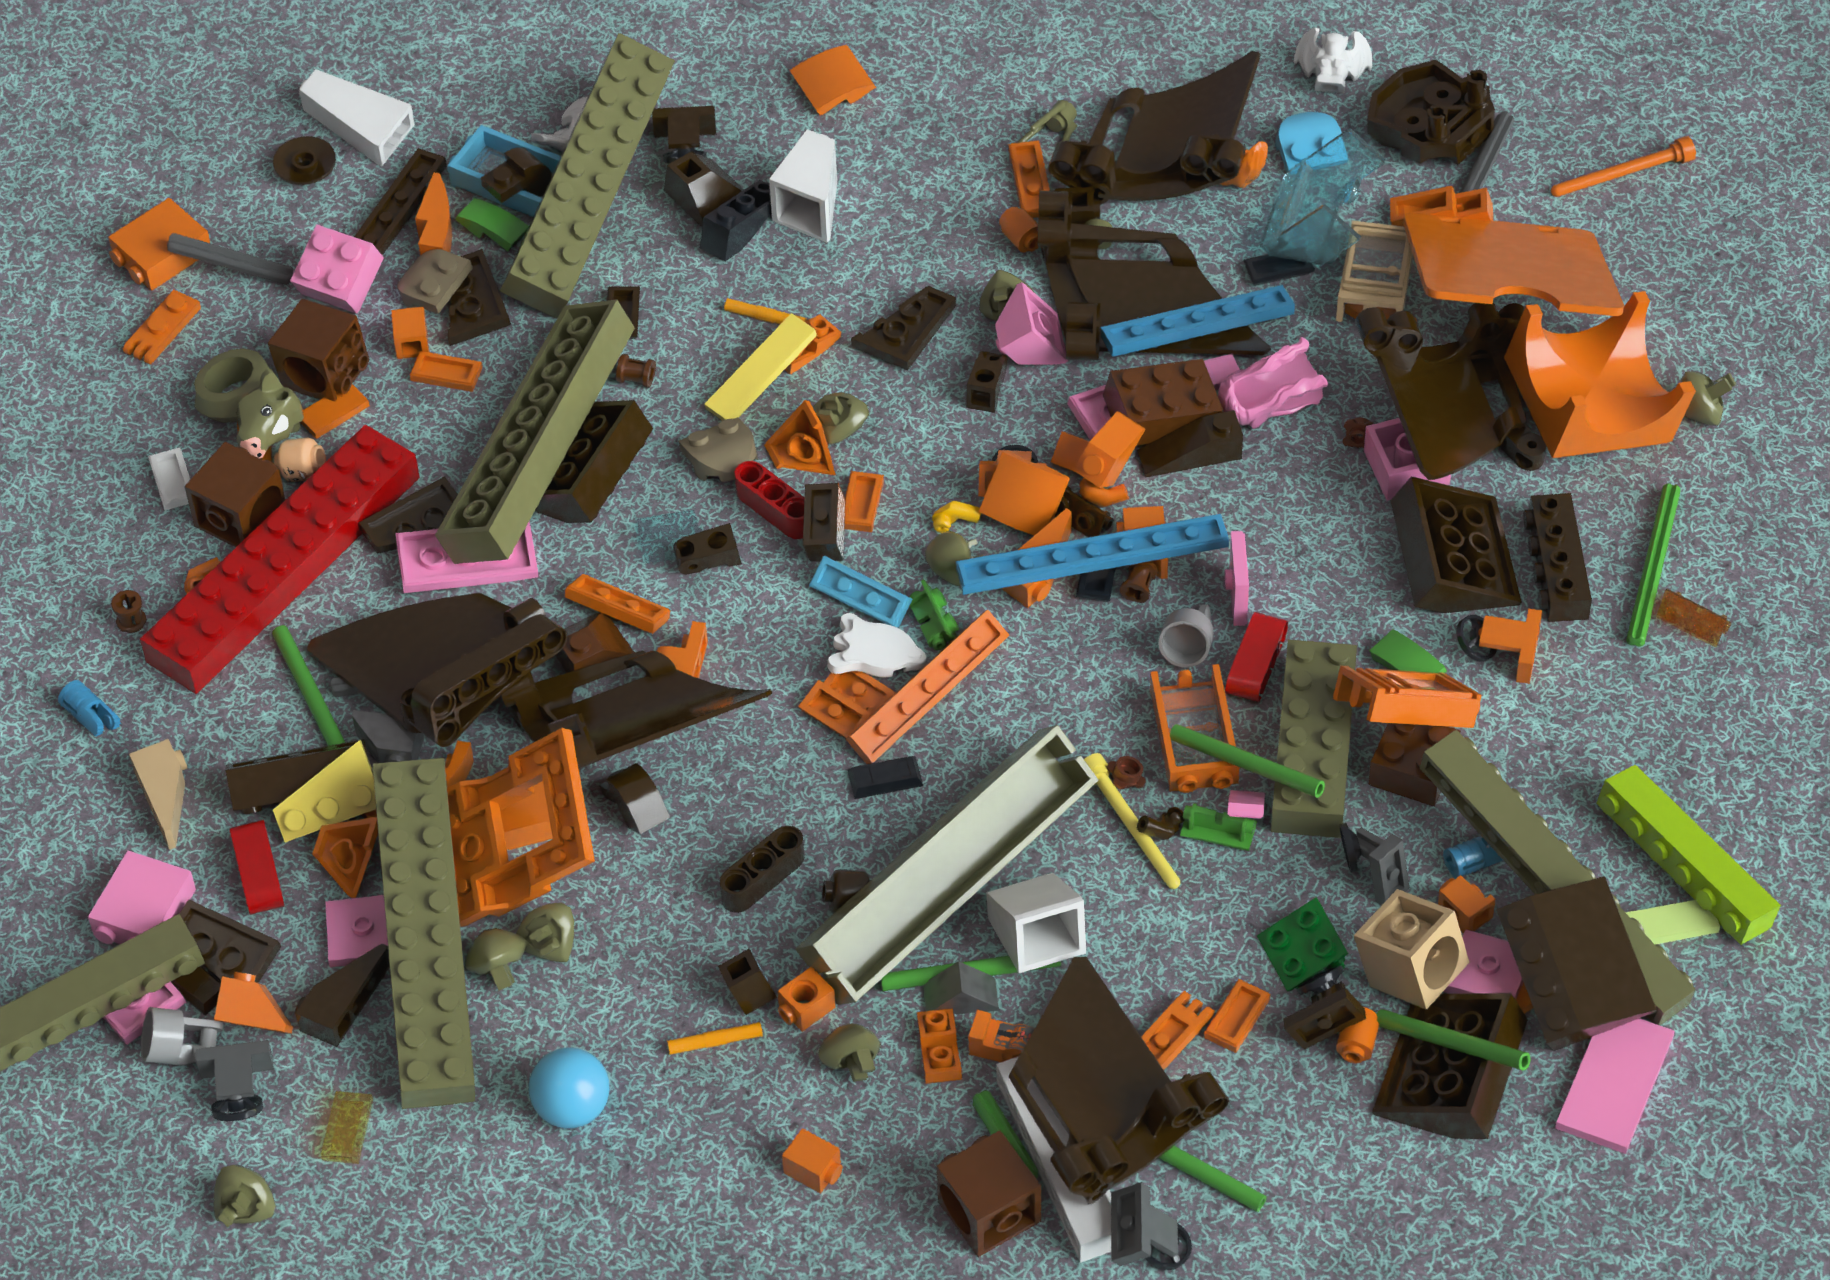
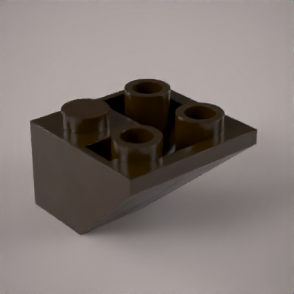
[664,152,744,227]

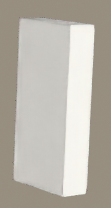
[148,448,190,510]

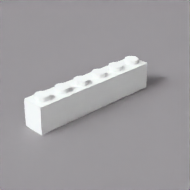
[996,1056,1111,1263]

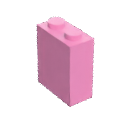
[88,850,196,944]

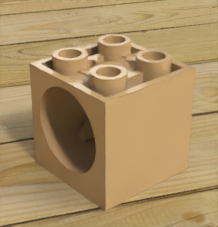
[1353,889,1470,1010]

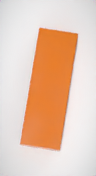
[1008,140,1050,218]
[564,574,671,634]

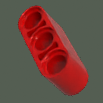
[734,461,805,539]
[1225,612,1288,702]
[229,820,285,915]

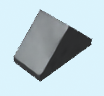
[923,961,999,1015]

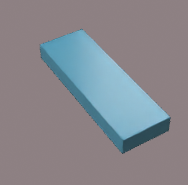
[809,555,913,628]

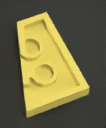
[273,740,376,843]

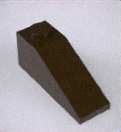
[1137,410,1243,478]
[295,944,390,1047]

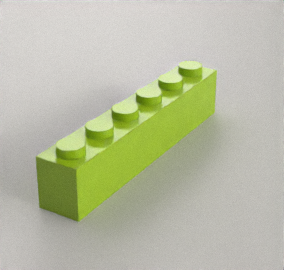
[1596,764,1781,945]

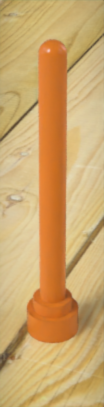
[1551,136,1696,197]

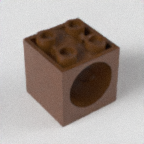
[267,298,370,401]
[184,442,286,547]
[936,1130,1041,1257]

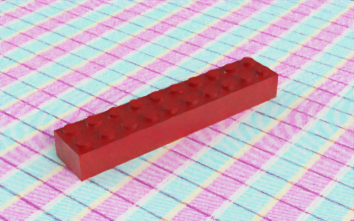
[140,424,420,694]

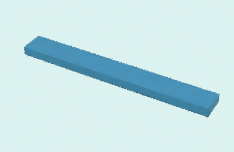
[956,514,1229,595]

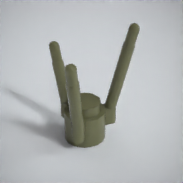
[1018,100,1077,143]

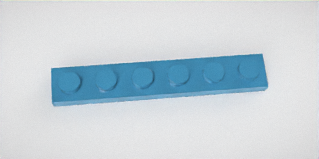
[1101,285,1295,357]

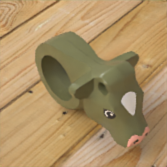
[194,348,304,459]

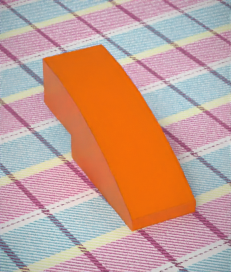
[415,172,453,255]
[1390,186,1493,227]

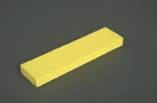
[704,313,817,421]

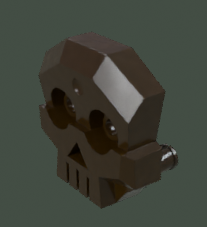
[1367,59,1495,165]

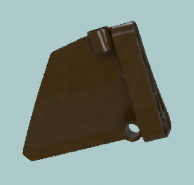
[307,593,567,747]

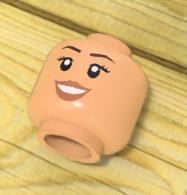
[274,438,326,482]

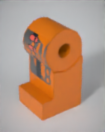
[968,1009,1034,1062]

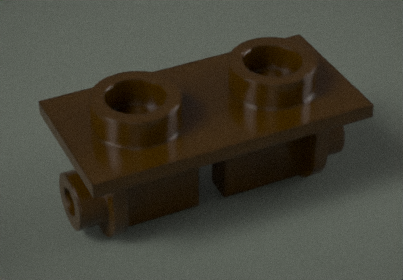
[1055,486,1114,537]

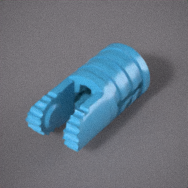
[58,680,121,736]
[1443,836,1503,879]

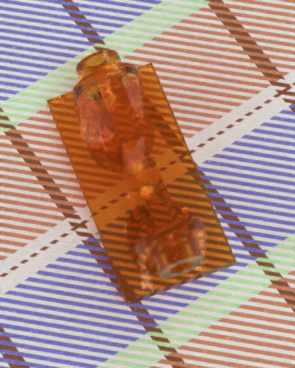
[1656,589,1731,648]

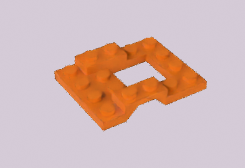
[447,728,595,927]

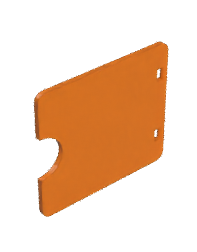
[1403,213,1624,316]

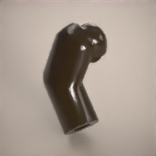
[1137,807,1185,840]

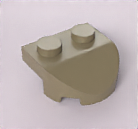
[397,249,473,314]
[678,417,758,482]

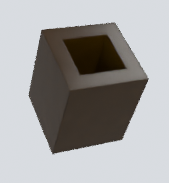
[718,948,777,1015]

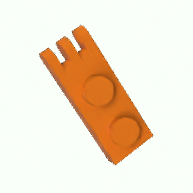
[123,289,201,365]
[1141,991,1215,1070]

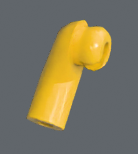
[932,501,981,533]

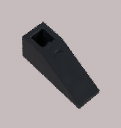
[699,180,772,261]

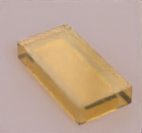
[321,1091,373,1164]

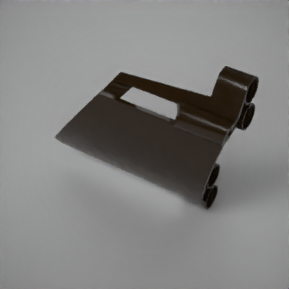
[1048,51,1261,205]
[1038,191,1271,360]
[1356,303,1527,480]
[501,650,772,769]
[1008,956,1229,1205]

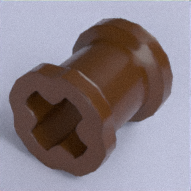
[616,354,656,388]
[1120,561,1158,603]
[111,590,147,633]

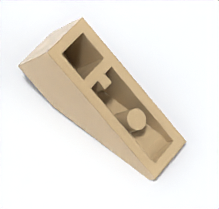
[129,739,188,850]

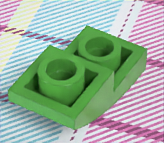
[455,198,529,251]
[1369,629,1447,673]

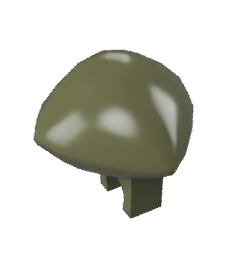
[979,269,1035,321]
[1681,371,1736,426]
[813,392,869,444]
[925,531,983,586]
[516,903,574,962]
[465,928,527,991]
[818,1023,881,1082]
[213,1164,276,1227]

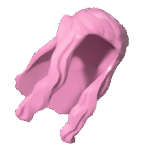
[1218,337,1328,429]

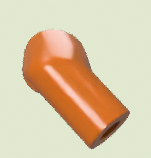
[1079,478,1129,508]
[184,557,220,593]

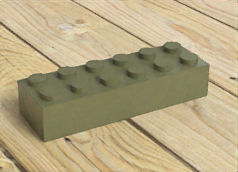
[1271,639,1357,838]

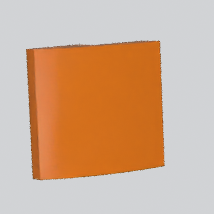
[789,45,876,115]
[978,450,1070,535]
[798,671,896,739]

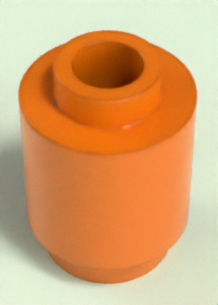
[999,207,1039,253]
[1336,1007,1379,1063]

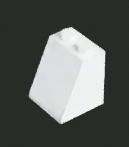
[769,129,837,243]
[986,873,1086,973]

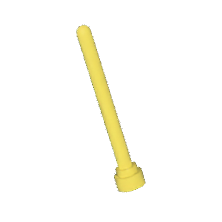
[1084,753,1180,889]

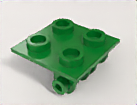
[1256,897,1349,992]

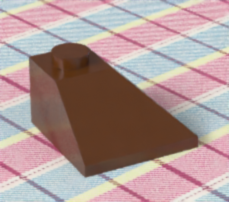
[555,612,635,673]

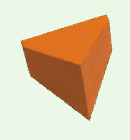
[764,400,836,476]
[312,817,378,898]

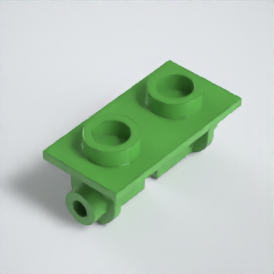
[910,579,960,650]
[1180,803,1257,851]

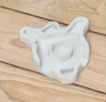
[827,613,926,678]

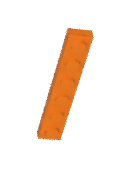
[845,609,1010,764]

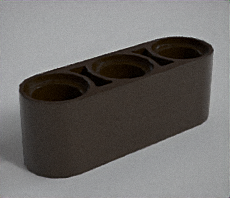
[719,825,805,913]

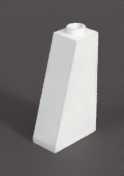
[299,69,414,166]

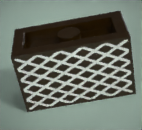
[803,483,846,562]

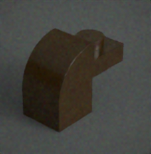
[481,148,552,203]
[599,763,670,834]

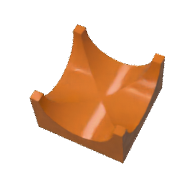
[1504,291,1696,458]

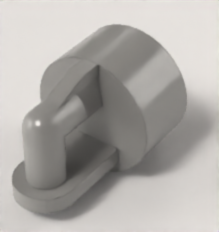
[1158,604,1214,667]
[141,1007,223,1066]

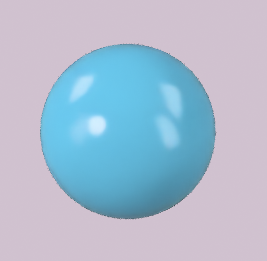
[529,1047,610,1129]

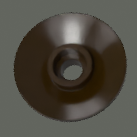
[273,136,336,185]

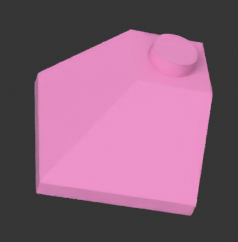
[995,282,1068,365]

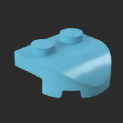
[1275,112,1349,175]

